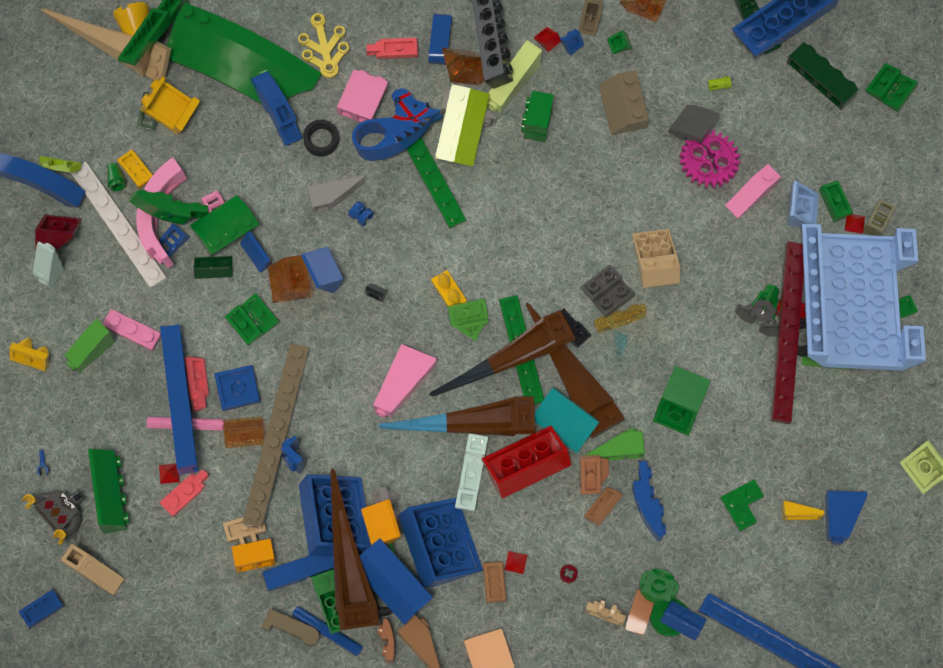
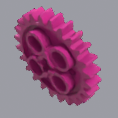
[679,130,740,189]

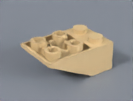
[632,229,680,288]

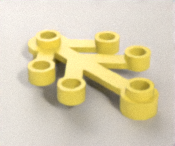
[298,13,349,78]

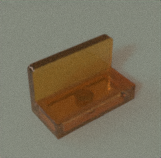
[223,417,264,448]

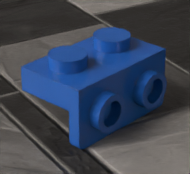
[281,435,305,474]

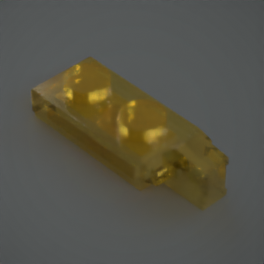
[594,304,646,333]

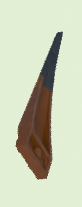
[429,310,575,397]

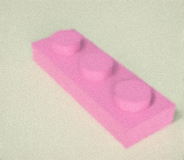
[102,309,161,351]

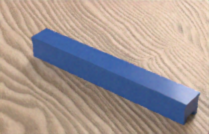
[160,324,198,476]

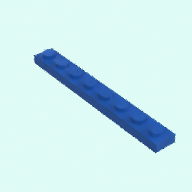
[698,593,840,668]

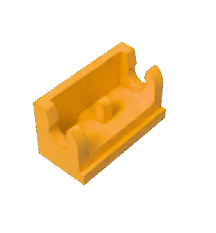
[232,538,276,573]

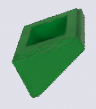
[607,30,633,54]

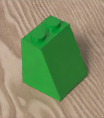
[653,366,711,436]

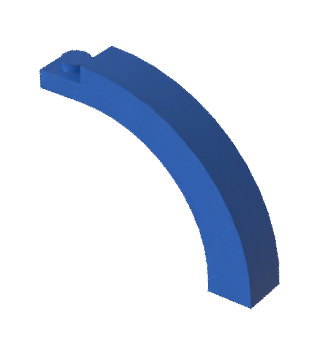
[0,153,85,207]

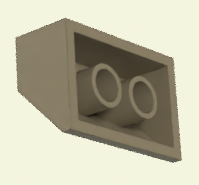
[599,70,649,135]

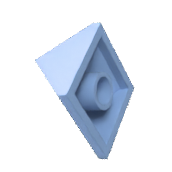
[787,181,819,227]

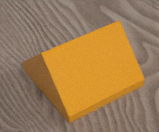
[361,499,401,545]

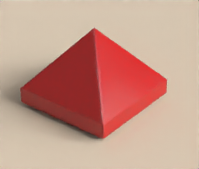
[844,214,865,234]
[159,463,180,484]
[504,551,528,574]

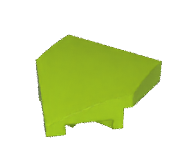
[39,156,81,172]

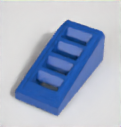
[159,223,190,264]

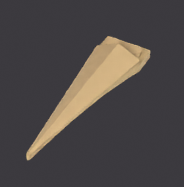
[41,8,171,81]

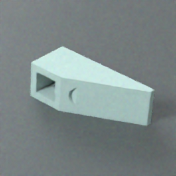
[33,242,64,288]

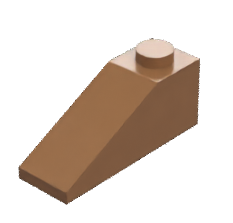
[398,615,440,668]

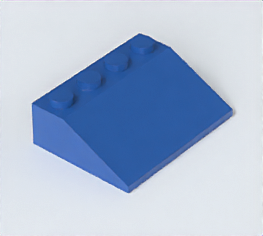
[298,474,371,557]
[398,498,483,588]

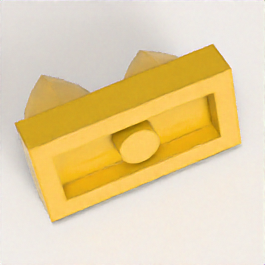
[431,270,467,306]
[9,337,49,372]

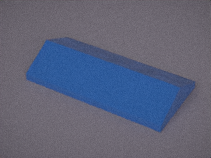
[359,538,434,625]

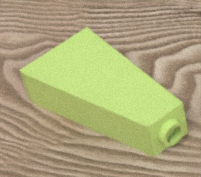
[487,40,542,113]

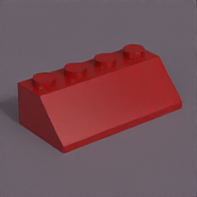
[482,426,571,499]

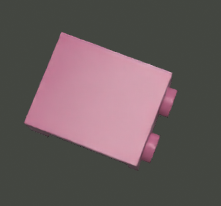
[337,69,389,122]

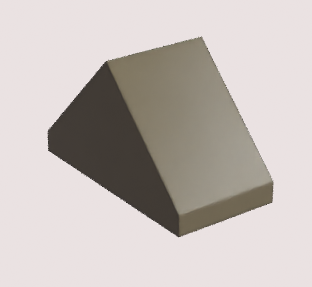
[578,0,604,37]

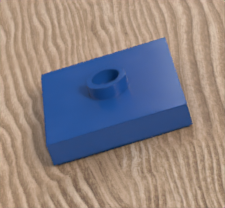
[214,365,260,411]

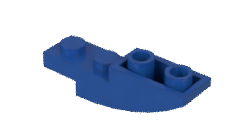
[250,71,302,146]
[632,461,666,541]

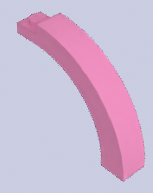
[136,157,187,269]

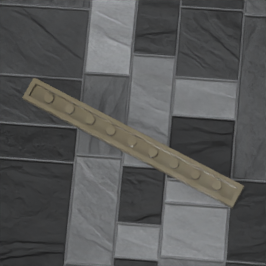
[242,343,309,530]

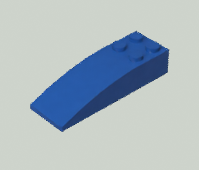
[732,0,839,57]

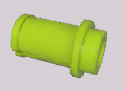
[707,75,732,91]

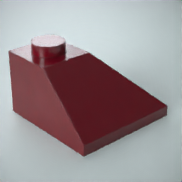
[35,214,82,251]

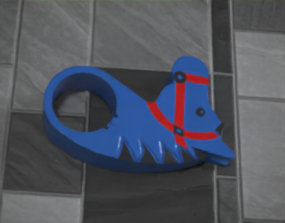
[352,88,442,161]

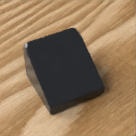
[365,283,388,302]

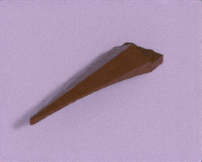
[526,302,624,439]
[330,469,379,630]

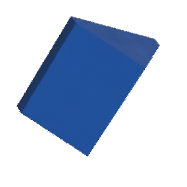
[301,247,343,293]

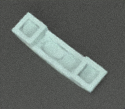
[455,433,488,512]

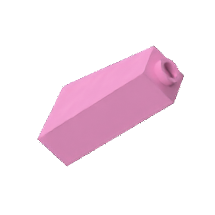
[373,344,437,418]

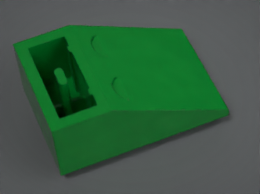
[311,569,341,634]

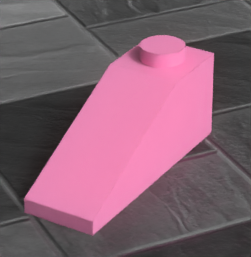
[725,164,781,219]

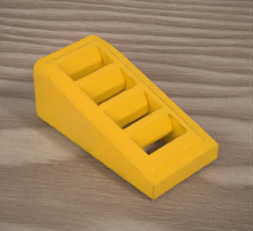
[782,501,824,520]

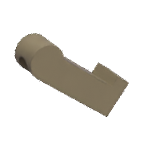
[262,609,320,647]

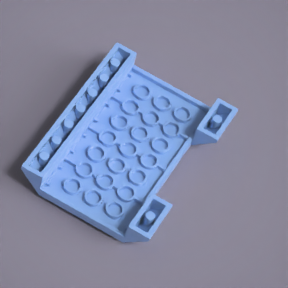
[802,224,926,371]

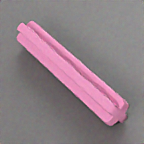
[147,417,224,430]

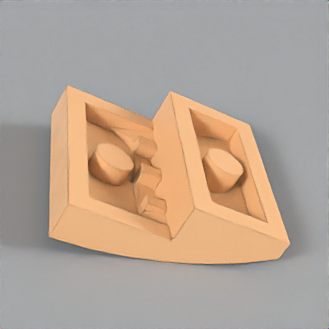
[463,628,514,668]

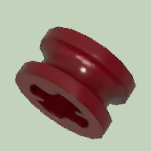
[560,565,578,584]

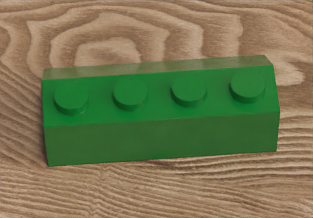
[88,449,130,534]

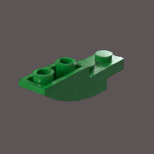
[129,189,208,225]

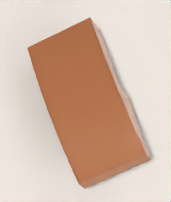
[625,589,654,635]
[377,619,394,663]

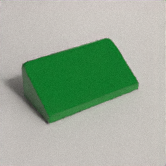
[819,180,853,223]

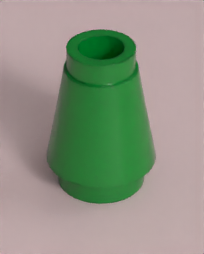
[107,163,126,192]

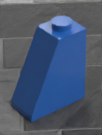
[825,491,867,545]

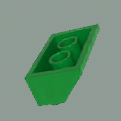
[189,195,259,257]

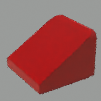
[534,27,561,52]

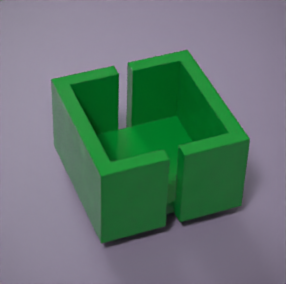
[521,91,554,142]

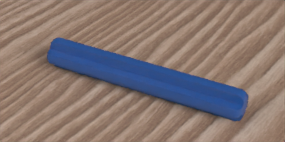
[292,606,363,656]

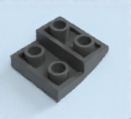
[668,105,720,143]
[581,264,635,318]

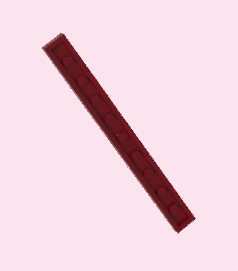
[771,241,804,424]

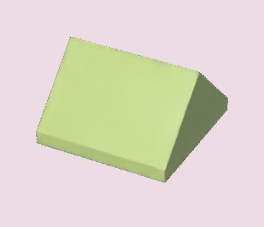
[900,440,943,494]

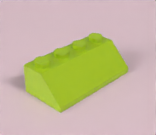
[435,84,490,167]

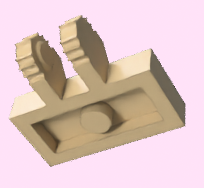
[223,517,267,544]
[585,600,626,626]

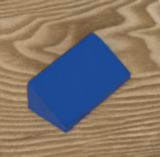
[240,231,271,273]
[661,601,707,641]

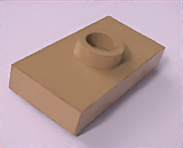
[583,487,622,526]
[483,562,506,604]

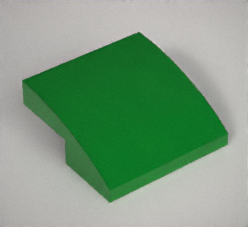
[866,63,918,112]
[225,293,280,346]

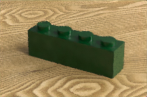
[787,42,859,110]

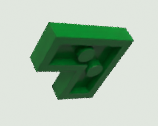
[720,479,764,532]

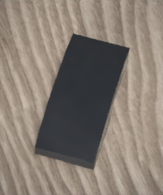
[561,308,591,348]

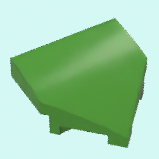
[447,298,489,341]

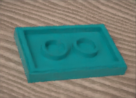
[534,387,600,453]

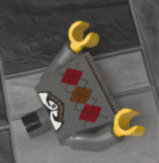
[21,490,84,545]

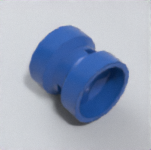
[348,201,374,227]

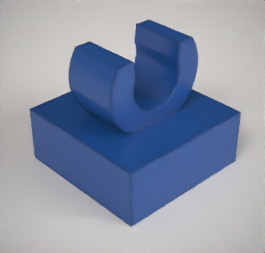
[560,29,584,55]

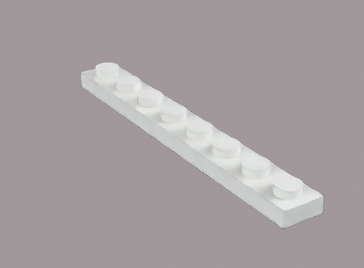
[70,161,167,289]

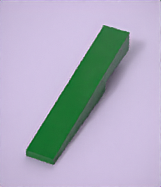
[118,0,189,66]

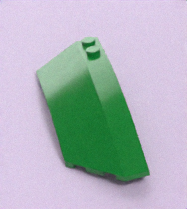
[167,3,322,104]

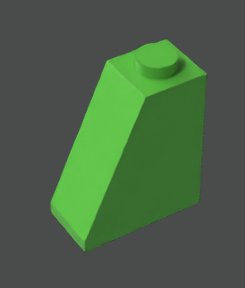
[65,318,114,373]

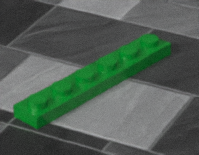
[406,137,466,229]

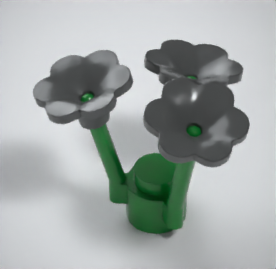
[735,284,780,337]

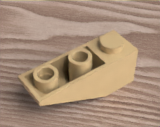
[61,544,125,596]

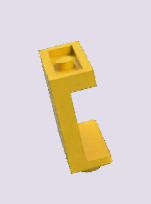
[139,76,200,134]

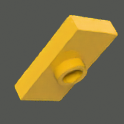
[117,149,153,190]

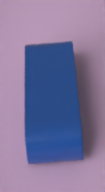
[428,13,452,65]

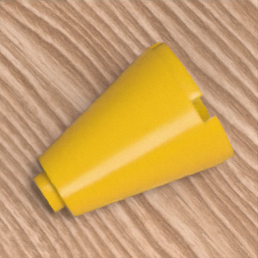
[113,2,150,35]

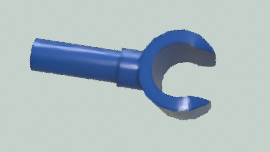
[37,450,50,476]

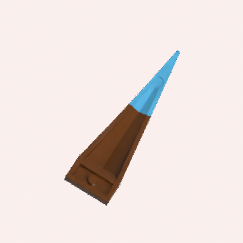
[379,397,535,436]

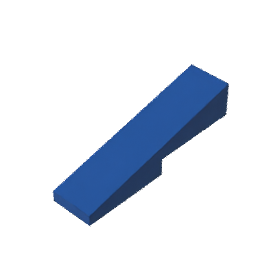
[262,556,334,591]

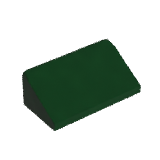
[194,256,233,279]

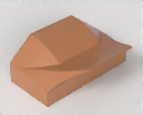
[579,455,609,494]

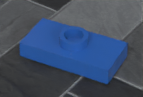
[18,589,64,629]

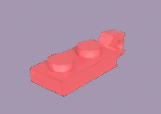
[366,38,418,59]
[184,356,209,411]
[159,470,209,517]

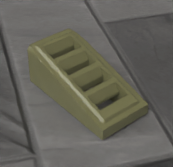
[863,199,897,236]

